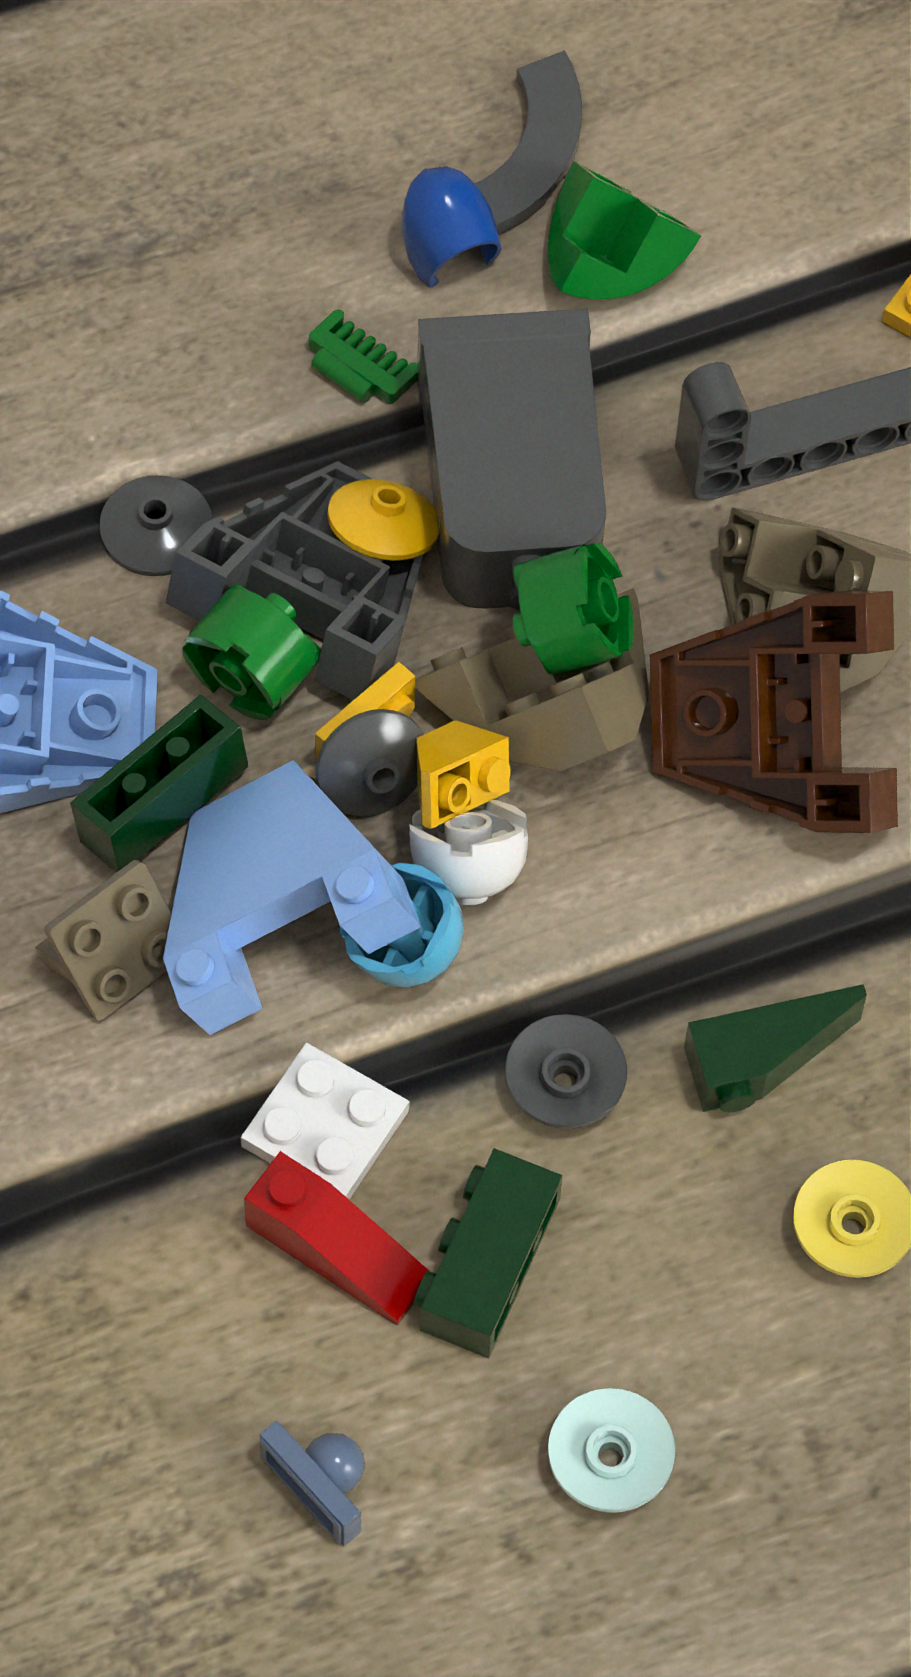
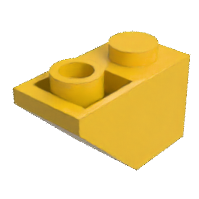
[416,720,510,829]

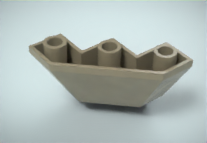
[719,507,911,693]
[415,588,649,772]

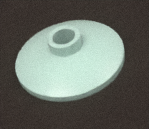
[548,1388,675,1512]

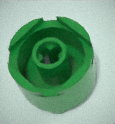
[513,543,634,675]
[182,584,321,720]

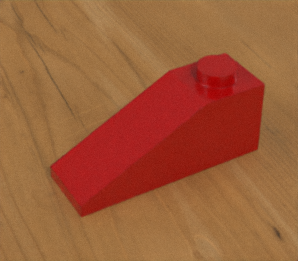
[244,1151,430,1326]

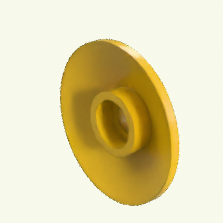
[327,479,439,561]

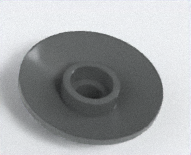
[100,475,213,576]
[316,709,424,816]
[505,1014,627,1129]

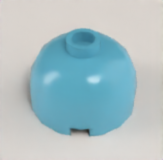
[340,863,464,988]

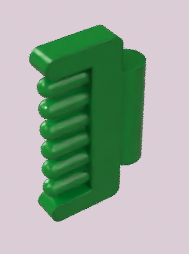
[308,309,417,404]

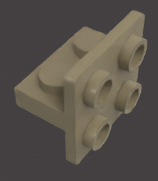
[35,860,171,1021]

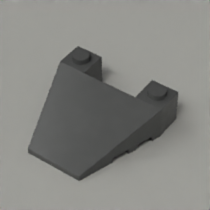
[166,461,423,700]

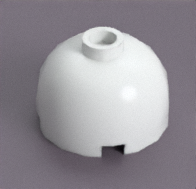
[409,800,528,905]

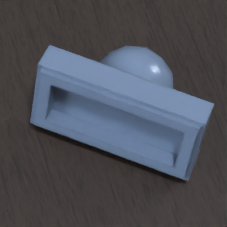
[259,1420,365,1546]

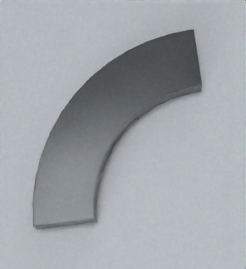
[474,50,582,235]

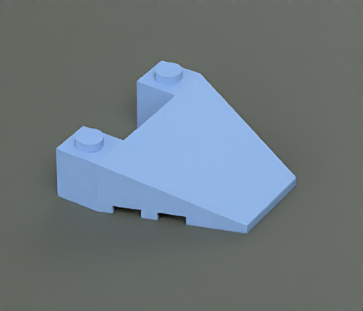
[0,590,158,813]
[163,760,421,1035]

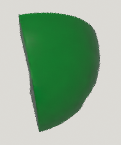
[547,161,701,300]

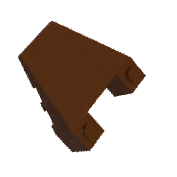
[650,591,898,833]

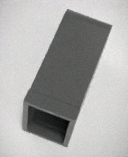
[417,308,606,611]

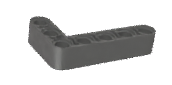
[675,362,911,500]

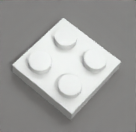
[241,1042,410,1200]

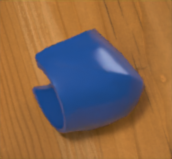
[402,166,501,288]

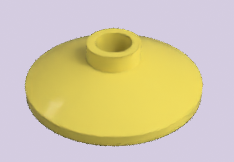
[793,1160,911,1278]

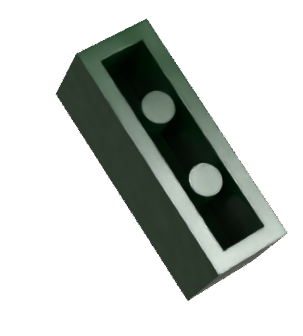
[70,694,249,873]
[414,1148,562,1358]

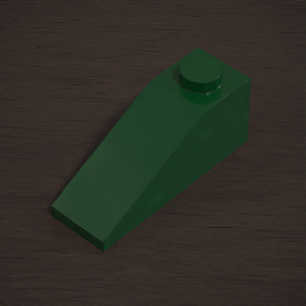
[684,984,867,1113]

